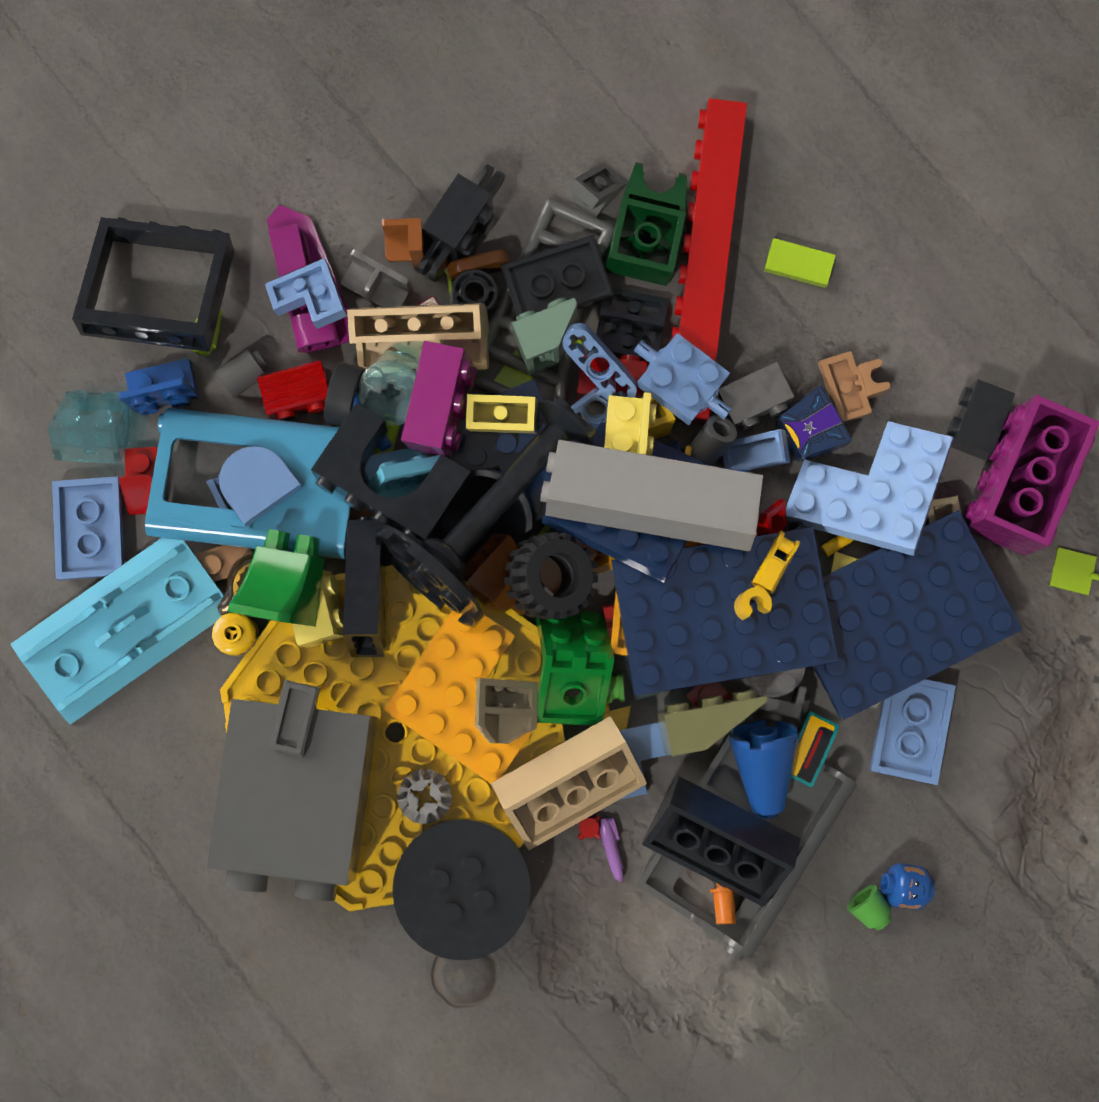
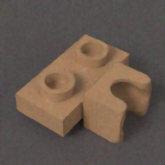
[818,351,891,423]

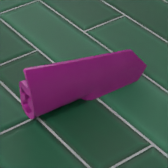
[266,204,349,353]

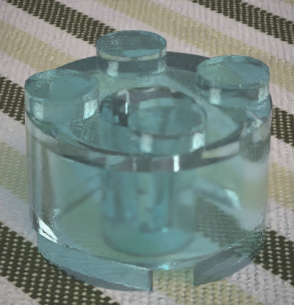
[358,351,419,426]

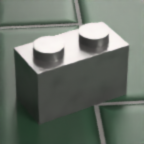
[716,362,794,431]

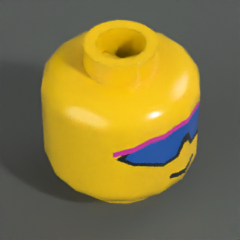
[212,612,259,656]

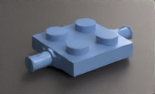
[634,333,732,426]

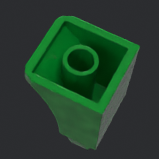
[227,529,325,627]

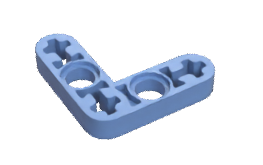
[562,323,637,430]

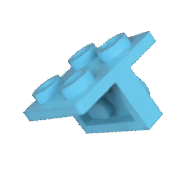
[364,448,440,498]

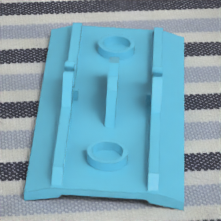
[11,538,224,725]

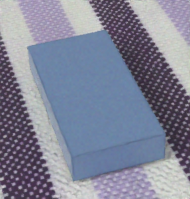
[723,429,790,472]

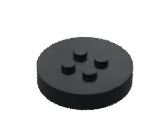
[393,818,531,960]

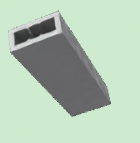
[540,440,763,551]

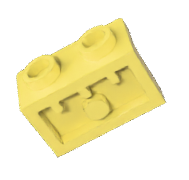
[604,392,656,456]

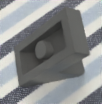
[568,163,628,217]

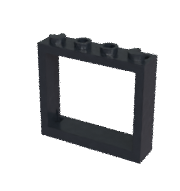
[72,217,234,352]

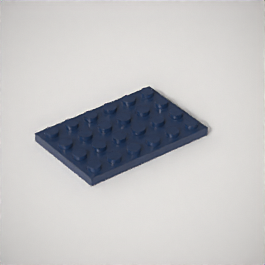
[813,510,1023,721]
[611,527,839,696]

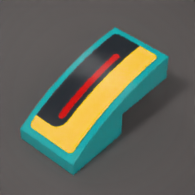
[791,710,839,788]

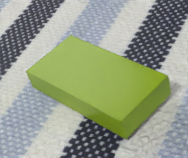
[764,238,836,288]

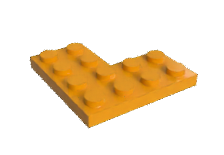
[384,610,533,784]

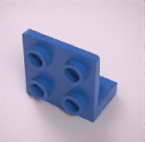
[118,358,199,415]

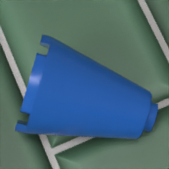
[729,720,798,819]

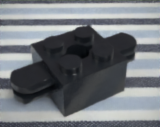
[417,164,505,282]

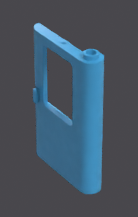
[145,408,351,559]

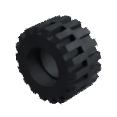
[504,532,598,620]

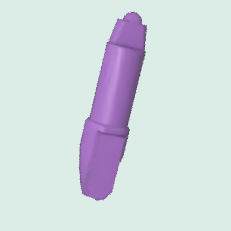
[600,817,624,882]

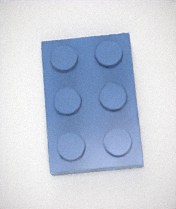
[52,476,125,581]
[869,679,956,785]

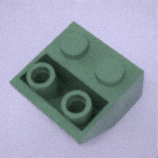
[512,298,578,376]

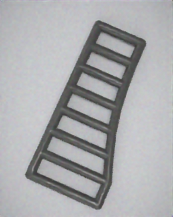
[465,199,614,401]

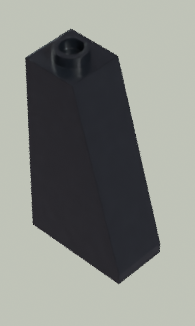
[343,516,385,657]

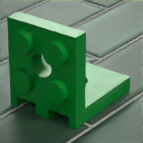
[536,611,614,725]

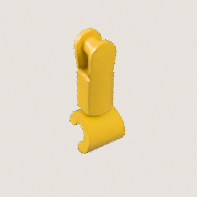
[734,531,800,620]

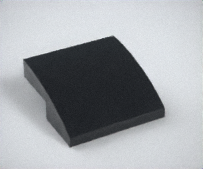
[593,288,669,365]

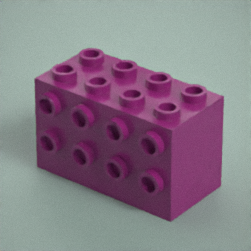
[963,395,1099,556]

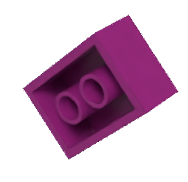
[401,341,477,459]

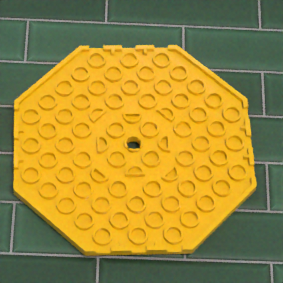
[220,565,565,912]

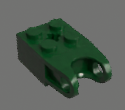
[605,162,687,286]

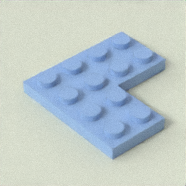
[786,421,953,556]

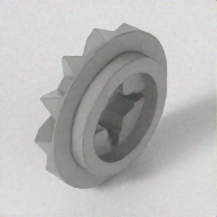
[397,769,452,824]

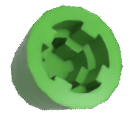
[847,885,892,930]

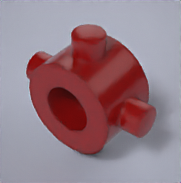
[577,815,601,840]

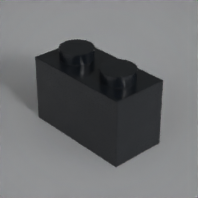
[946,379,1015,460]

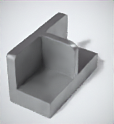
[340,249,413,307]

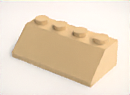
[491,716,647,850]

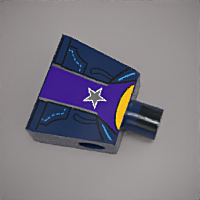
[776,385,853,462]

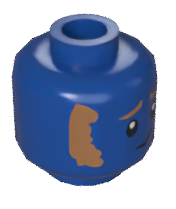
[880,863,935,910]

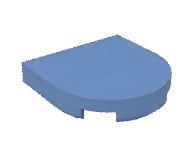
[219,446,302,527]

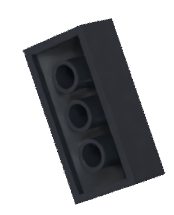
[642,776,801,907]

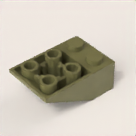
[657,689,768,756]

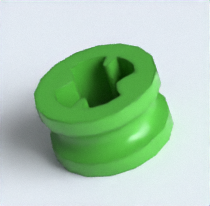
[607,672,625,703]

